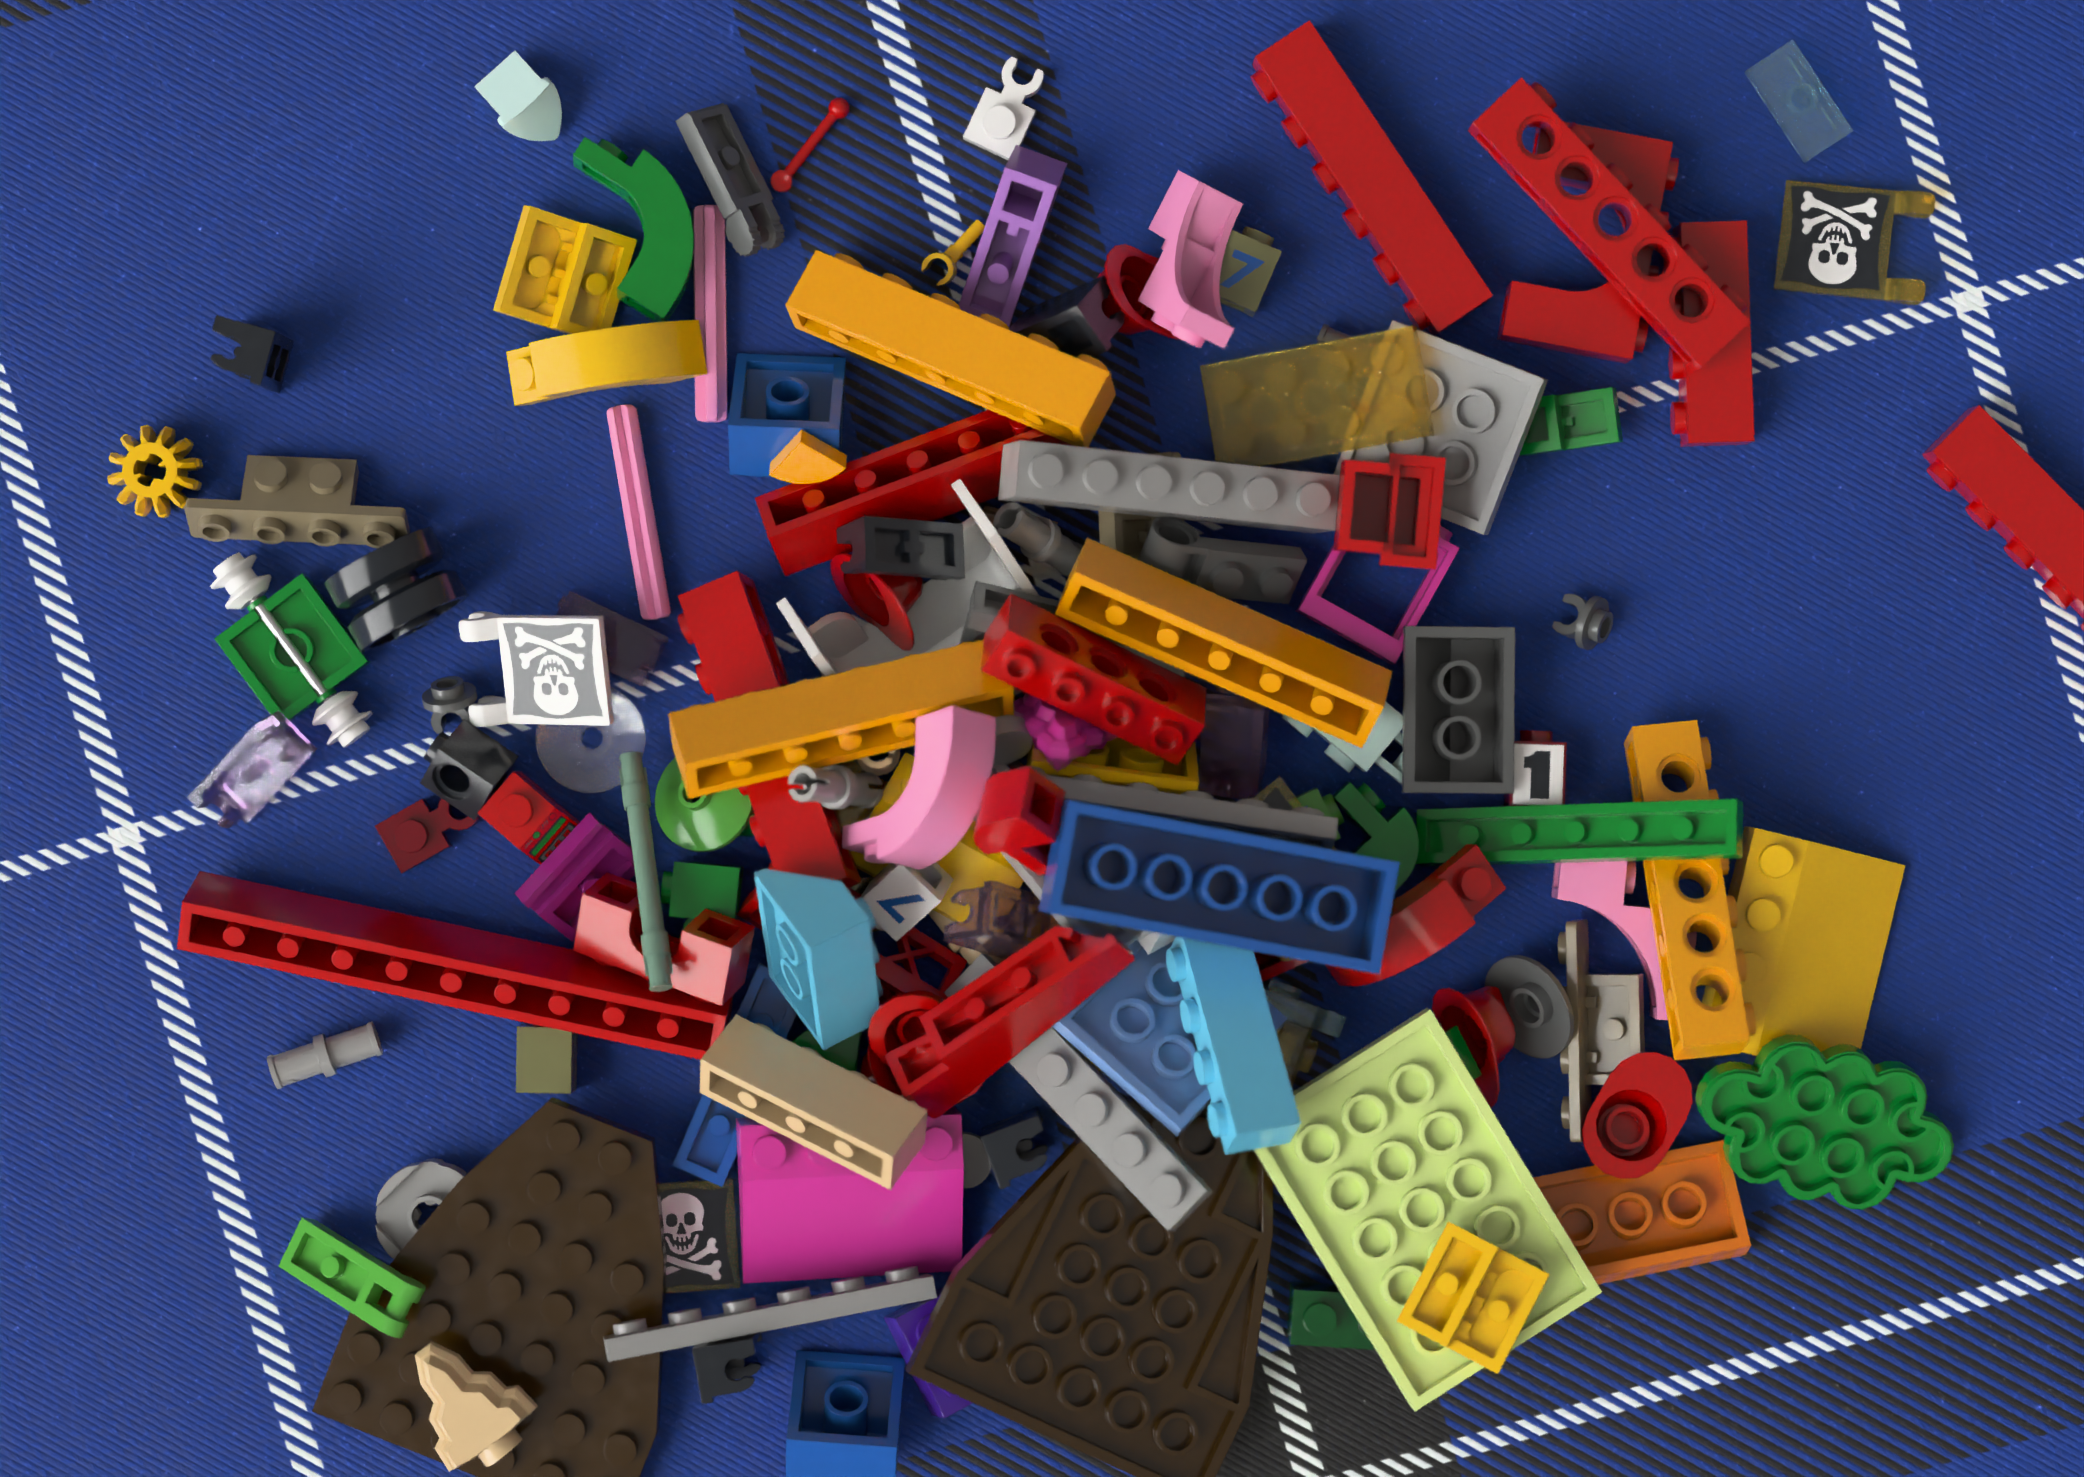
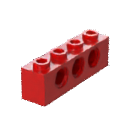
[981,593,1206,765]

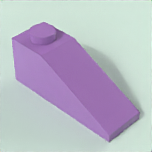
[959,145,1068,327]

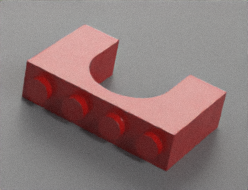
[1497,121,1679,364]

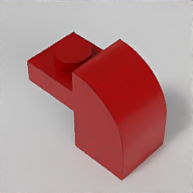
[974,767,1066,875]

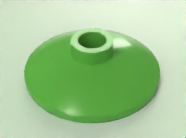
[655,757,754,852]

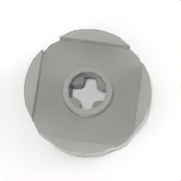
[375,1158,467,1259]

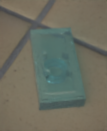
[1744,40,1853,163]

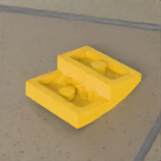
[493,206,637,334]
[1397,1221,1550,1374]

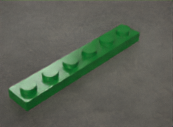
[1416,799,1743,867]

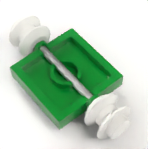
[210,552,373,748]

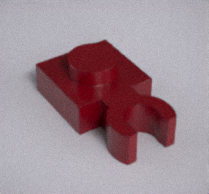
[375,798,480,873]

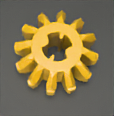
[107,425,203,518]

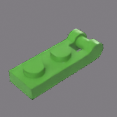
[278,1217,426,1338]

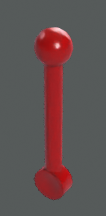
[770,97,850,193]

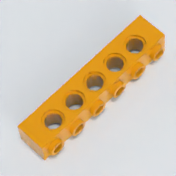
[1624,720,1756,1061]

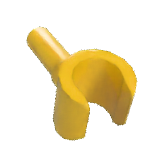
[921,219,985,286]

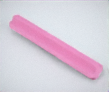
[692,205,728,423]
[606,404,671,620]

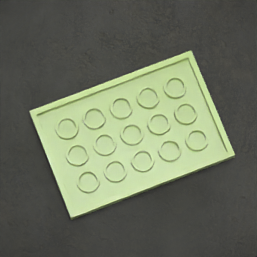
[1254,1008,1602,1411]

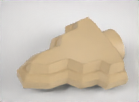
[415,1341,538,1472]

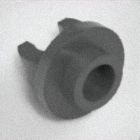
[1552,594,1613,650]
[422,676,477,734]

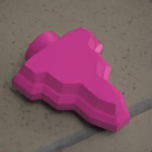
[1014,693,1117,771]

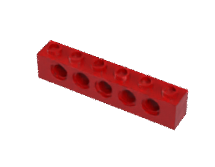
[1467,77,1751,372]

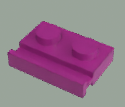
[515,812,635,942]

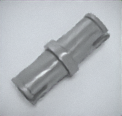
[993,502,1083,577]
[788,765,883,809]
[267,1021,383,1089]

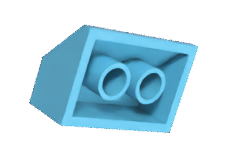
[754,869,883,1050]

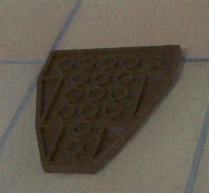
[905,1096,1273,1477]
[312,1097,667,1477]

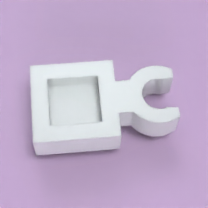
[963,57,1043,160]

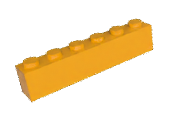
[785,250,1116,448]
[1055,538,1392,748]
[669,639,1014,799]

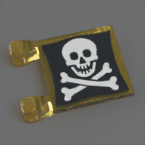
[1773,180,1935,305]
[659,1178,740,1294]

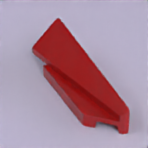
[885,926,1135,1118]

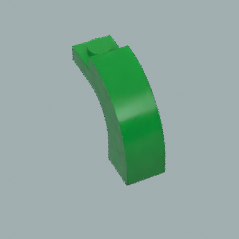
[573,137,694,322]

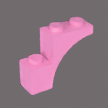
[1138,170,1243,349]
[1551,861,1697,1020]

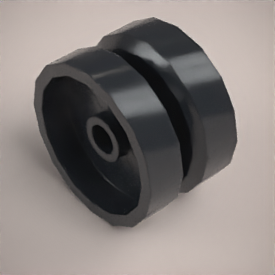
[324,527,469,652]

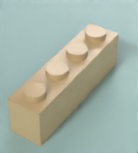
[700,1014,928,1190]

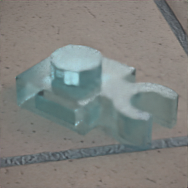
[1263,978,1346,1038]

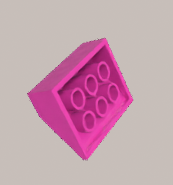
[736,1106,964,1284]

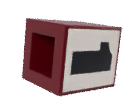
[1504,730,1567,806]

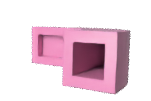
[842,706,996,870]

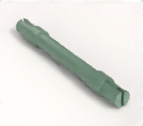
[619,752,673,992]

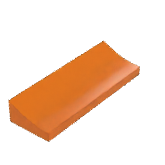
[1533,1140,1751,1284]

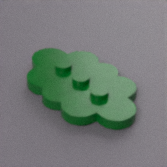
[1695,1034,1954,1209]

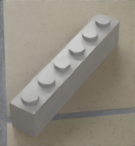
[998,440,1340,534]

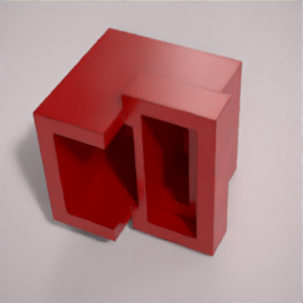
[1333,453,1446,570]

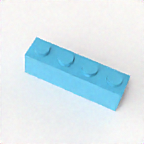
[1166,937,1301,1155]

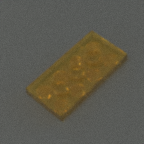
[1200,326,1435,467]

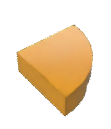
[769,429,847,484]

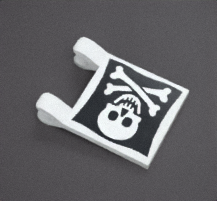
[459,611,614,727]

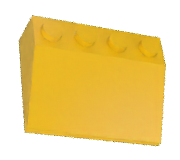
[1702,826,1906,1056]

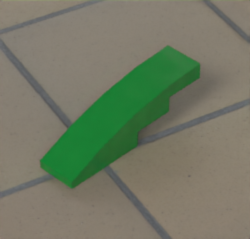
[1519,387,1623,457]

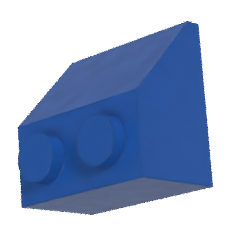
[728,353,846,477]
[786,1350,905,1477]

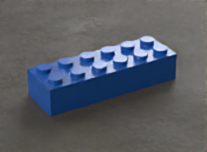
[1039,800,1400,974]

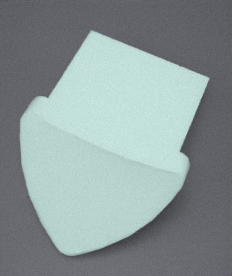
[474,51,562,141]

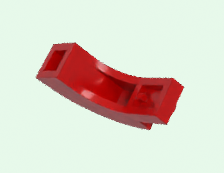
[1325,844,1506,986]

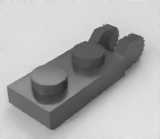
[675,103,785,257]

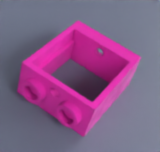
[1296,526,1460,664]

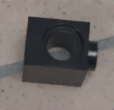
[420,719,519,820]

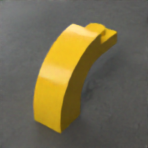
[506,320,707,406]

